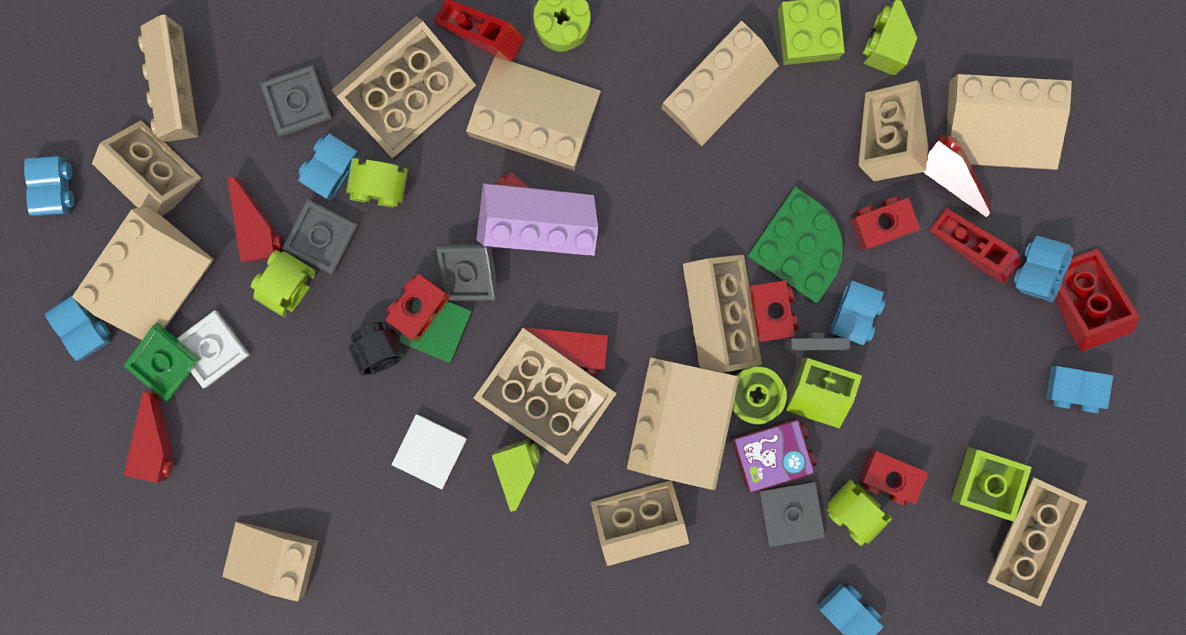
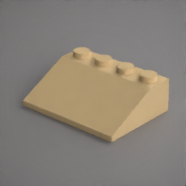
[332,16,476,159]
[466,56,601,171]
[946,74,1072,170]
[72,205,214,340]
[474,328,617,464]
[627,358,739,490]

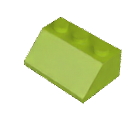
[492,438,541,512]

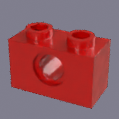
[850,196,920,251]
[385,274,451,341]
[749,280,798,342]
[858,449,929,506]

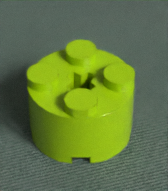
[534,0,590,52]
[346,158,408,208]
[251,250,315,318]
[732,366,787,424]
[827,479,893,546]

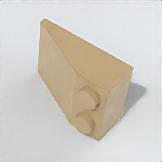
[859,81,928,181]
[222,521,318,601]

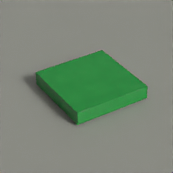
[399,298,472,363]
[124,323,201,402]

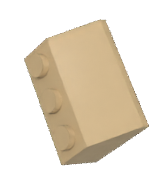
[92,120,201,216]
[590,480,689,566]

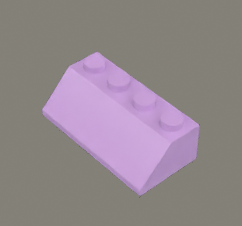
[476,183,598,256]

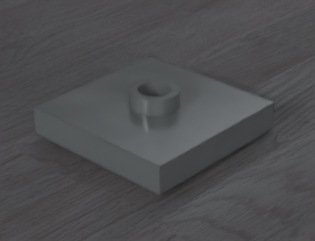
[260,65,333,137]
[282,199,359,275]
[436,243,499,300]
[784,333,850,350]
[759,481,825,547]

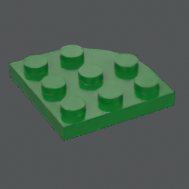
[747,187,843,304]

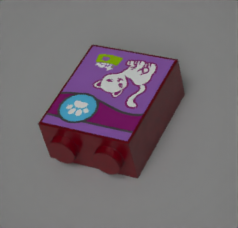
[731,418,817,493]

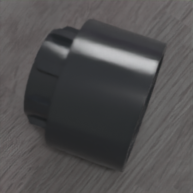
[349,322,405,376]

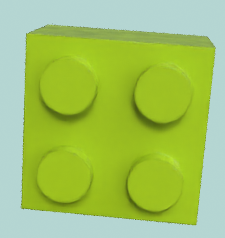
[778,0,845,65]
[951,447,1032,522]

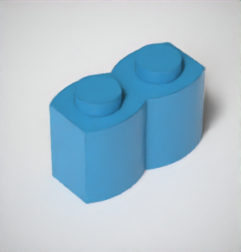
[298,134,361,201]
[24,156,75,216]
[1014,236,1074,302]
[829,280,886,345]
[45,295,111,361]
[1046,366,1113,413]
[817,583,883,635]

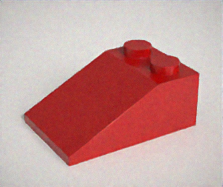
[1056,248,1140,352]

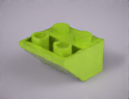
[862,0,917,76]
[785,358,862,429]

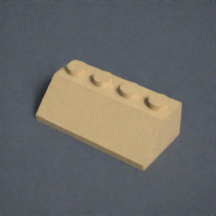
[138,15,198,142]
[661,21,779,147]
[683,255,762,373]
[986,477,1087,607]

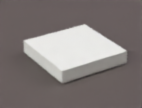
[177,310,250,389]
[392,414,467,489]

